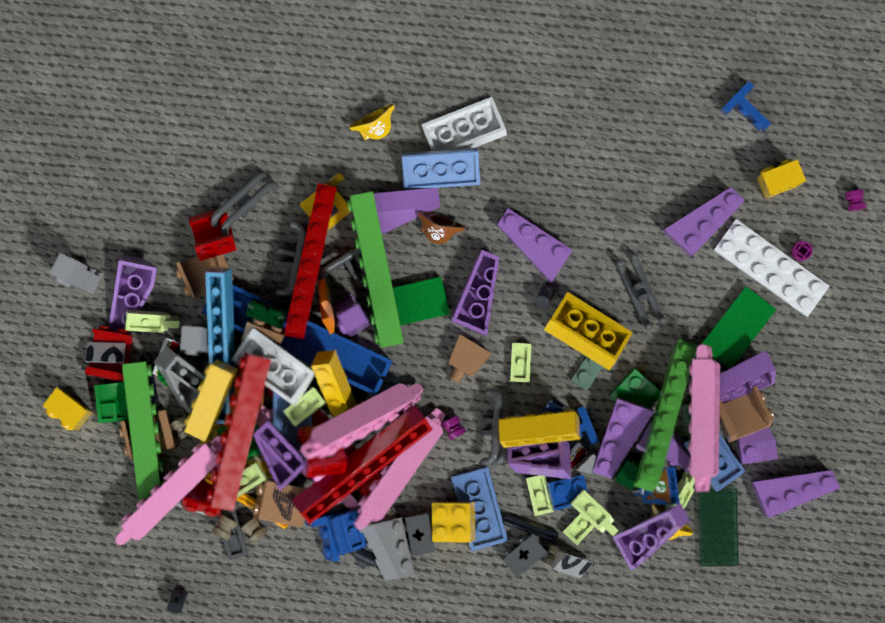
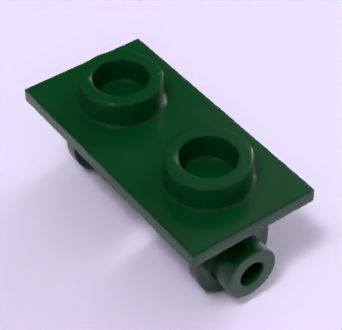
[246,298,289,329]

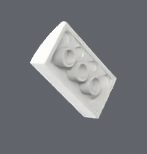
[421,97,507,151]
[231,328,314,406]

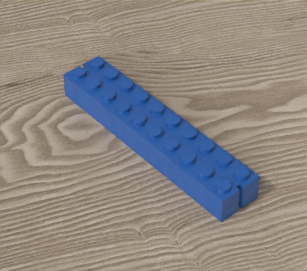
[202,285,393,396]

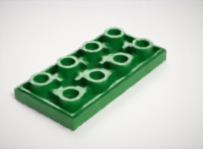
[366,277,450,332]
[701,286,777,370]

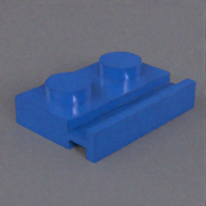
[546,475,588,511]
[329,509,367,556]

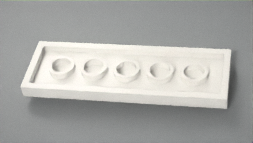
[714,219,830,317]

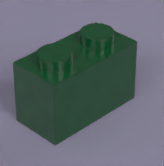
[612,459,640,490]

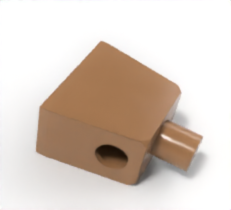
[448,334,491,383]

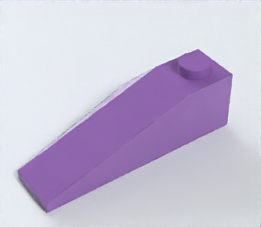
[374,188,440,234]
[109,254,157,332]
[636,415,691,474]
[736,427,778,464]

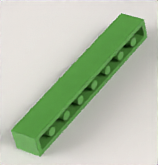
[347,191,404,348]
[634,339,697,492]
[122,361,165,502]

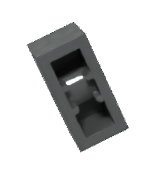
[403,513,435,556]
[502,534,547,578]

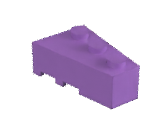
[253,421,307,491]
[507,441,571,479]

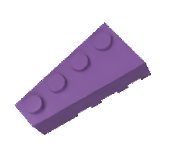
[662,187,745,257]
[497,209,572,284]
[449,250,499,336]
[332,294,370,338]
[720,351,776,404]
[592,397,654,478]
[751,470,840,518]
[613,503,690,571]

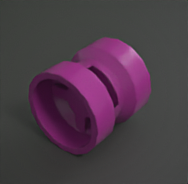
[844,189,867,212]
[791,241,813,262]
[441,415,467,441]

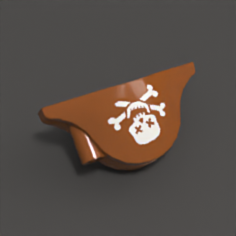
[417,210,466,244]

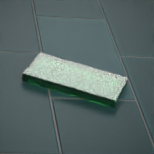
[698,489,739,567]

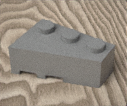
[49,253,103,295]
[180,326,209,357]
[154,346,206,413]
[359,518,415,581]

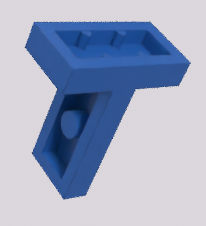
[720,81,771,131]
[576,406,599,445]
[305,510,346,562]

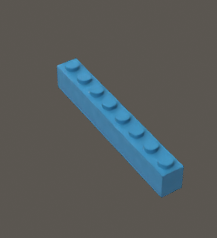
[206,267,236,424]

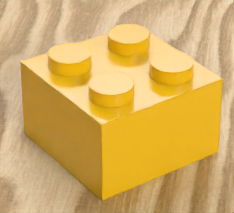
[757,158,806,199]
[43,387,92,431]
[432,501,476,542]

